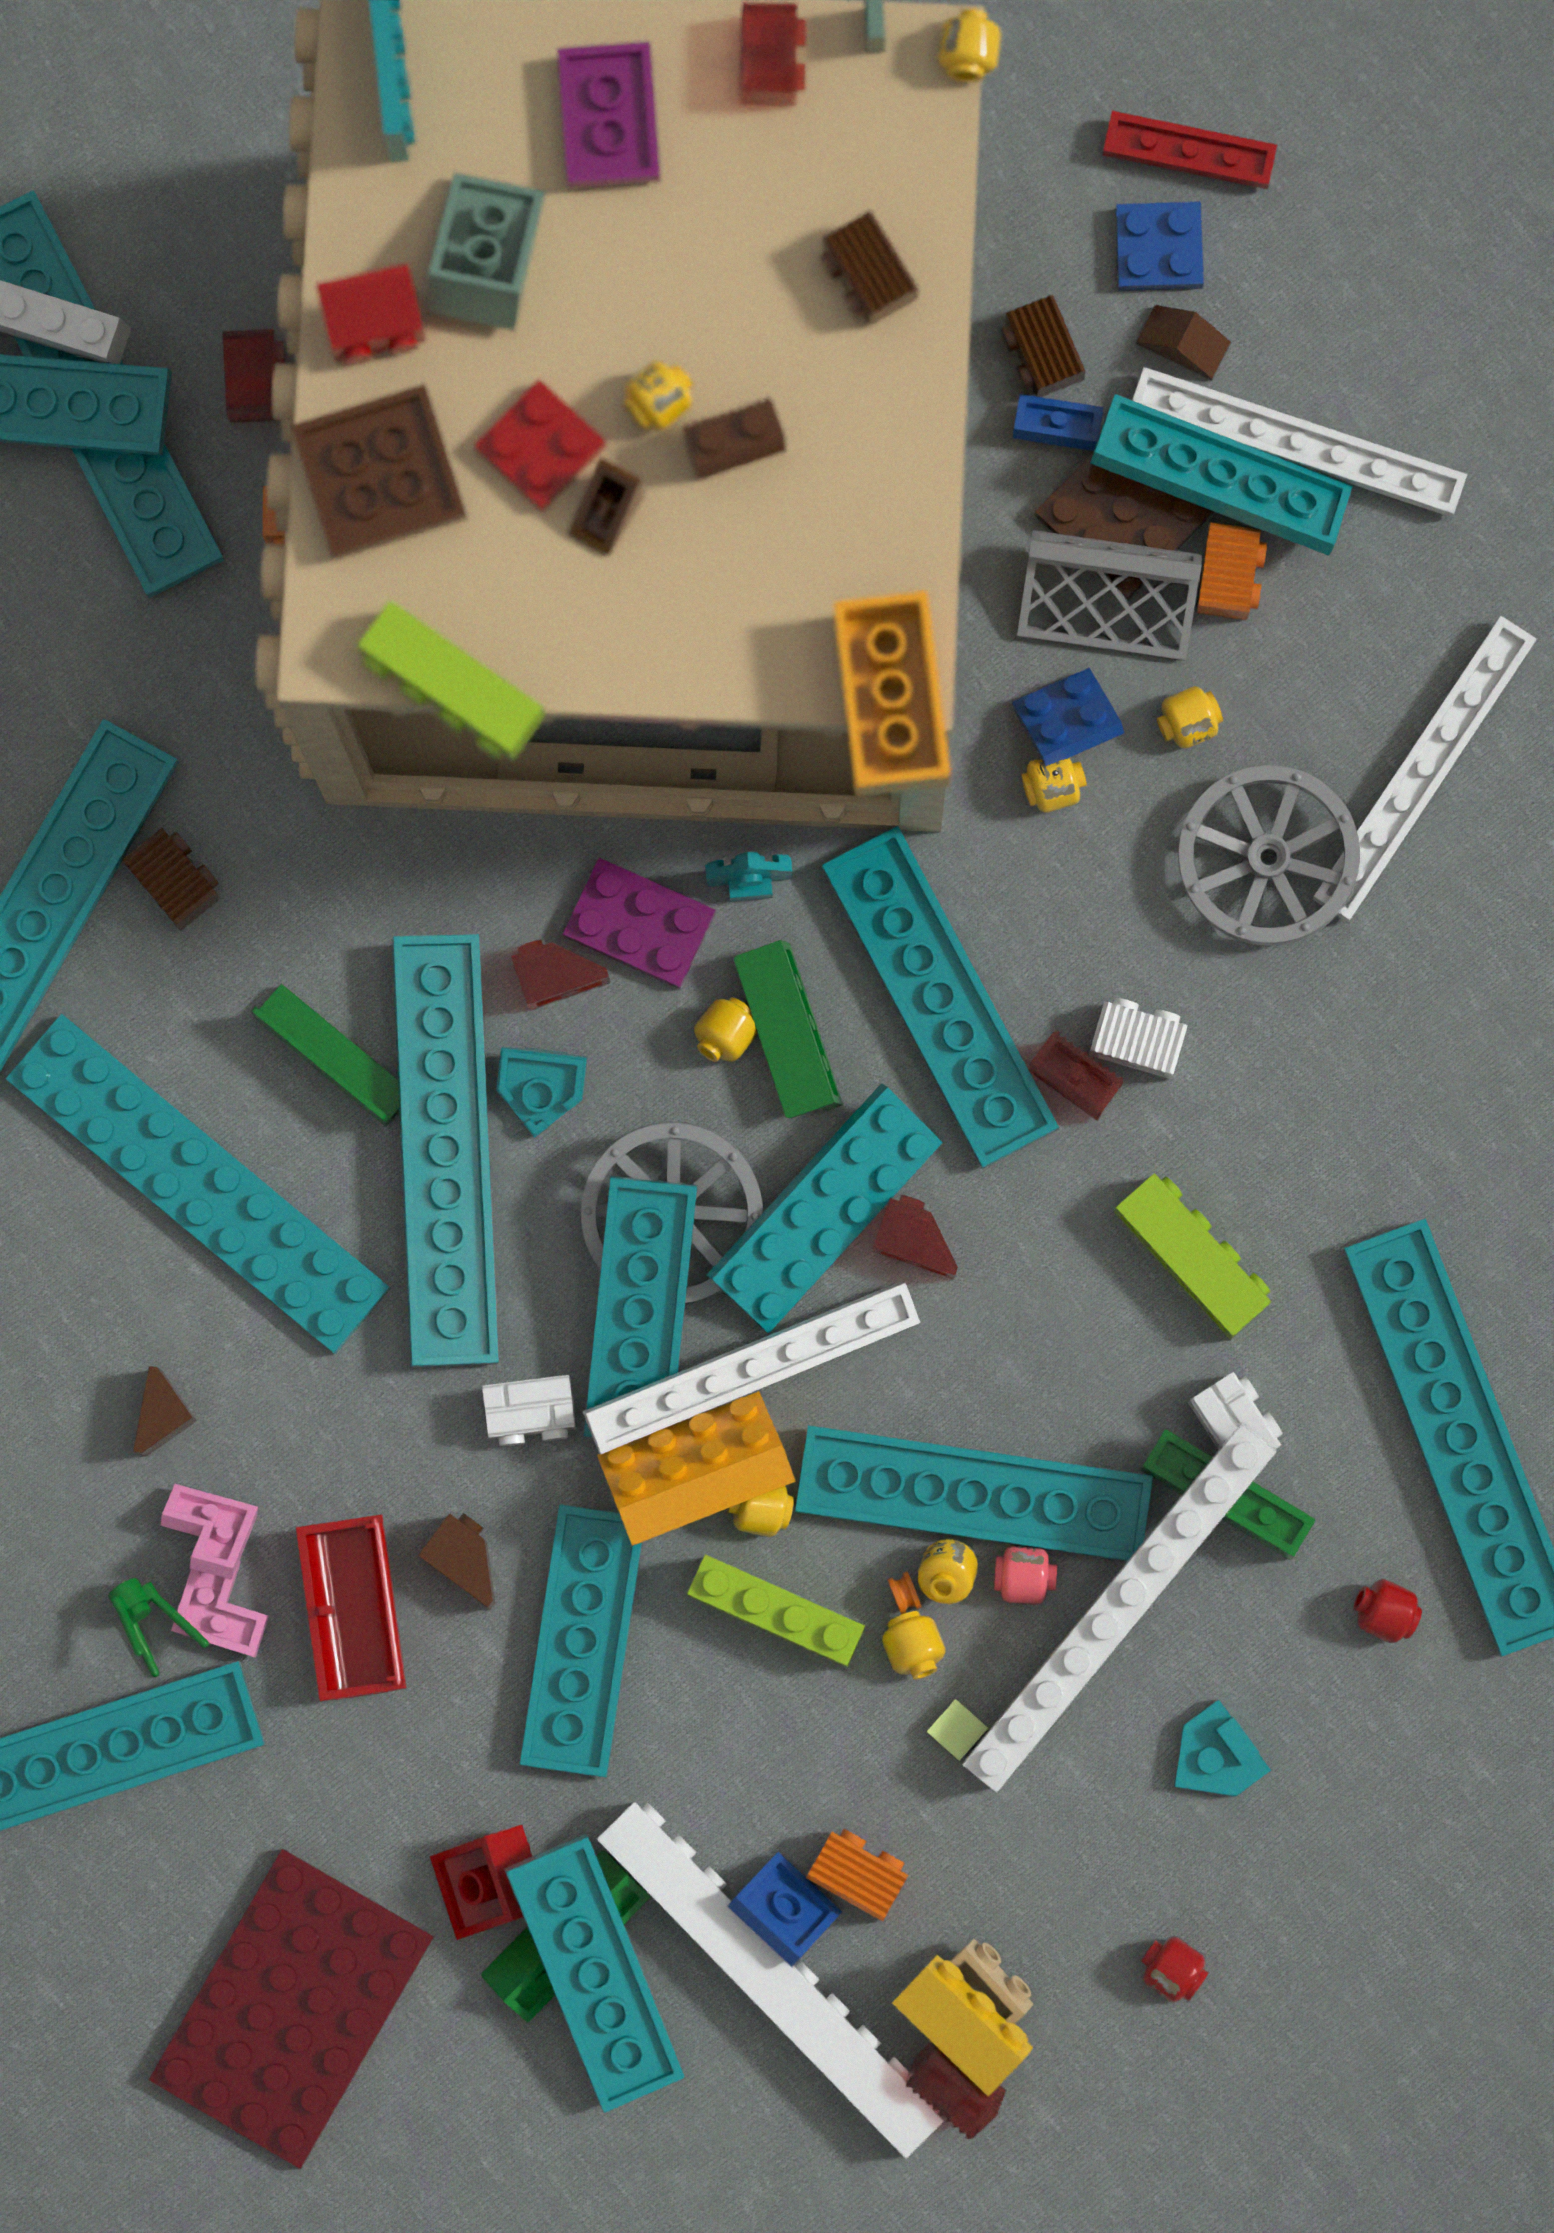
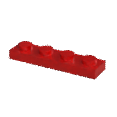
[1103,111,1277,190]

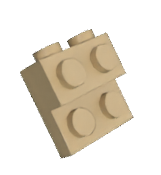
[949,1939,1034,2024]

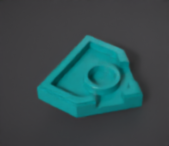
[705,852,793,902]
[496,1046,588,1138]
[1174,1699,1271,1797]

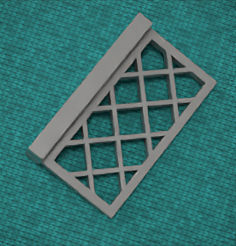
[1017,530,1202,660]

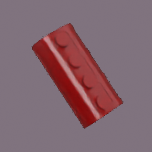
[296,1514,407,1701]

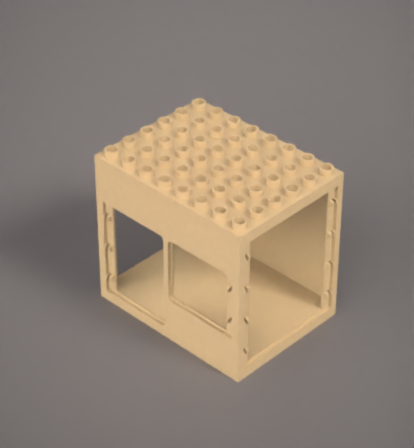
[256,0,984,832]

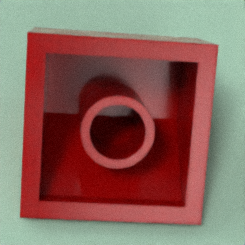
[316,263,427,365]
[429,1825,533,1940]

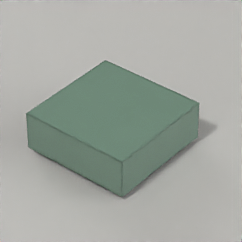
[864,0,885,53]

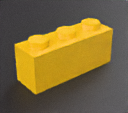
[892,1955,1033,2096]

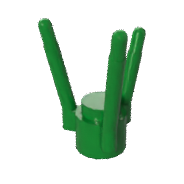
[108,1578,209,1677]

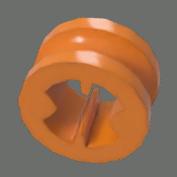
[887,1571,922,1615]

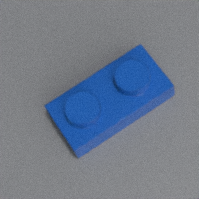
[1013,394,1104,451]

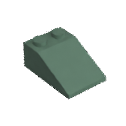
[424,173,545,330]

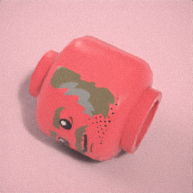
[994,1546,1057,1605]

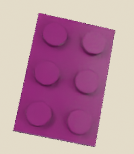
[558,41,661,188]
[563,857,716,989]

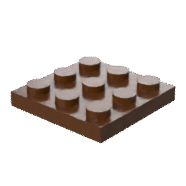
[291,384,468,560]
[1034,453,1215,601]

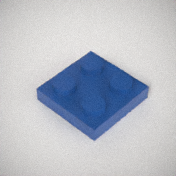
[1115,202,1204,291]
[1012,667,1124,766]
[727,1852,842,1967]

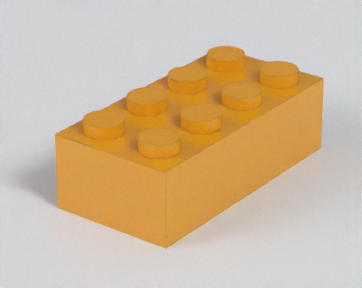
[833,590,951,797]
[597,1391,796,1546]

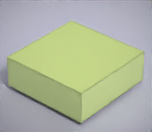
[927,1699,988,1761]

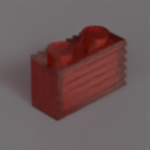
[740,2,807,105]
[223,329,286,424]
[1028,1031,1123,1121]
[906,2041,1006,2139]

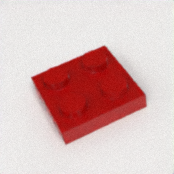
[474,379,607,512]

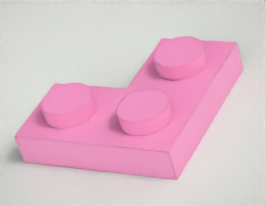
[161,1484,258,1580]
[171,1560,269,1658]

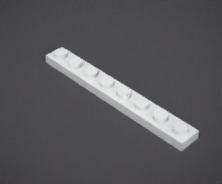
[1132,367,1467,517]
[1313,616,1537,923]
[583,1281,920,1454]

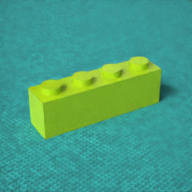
[357,600,545,761]
[1114,1173,1272,1340]
[687,1554,865,1668]

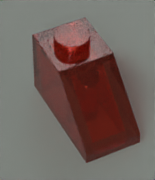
[511,940,611,1011]
[873,1195,958,1280]

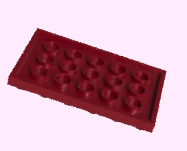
[149,1849,435,2169]

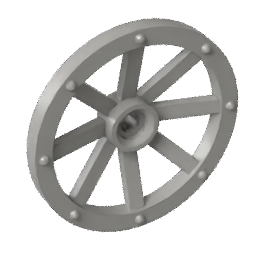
[1178,765,1360,945]
[581,1121,763,1303]

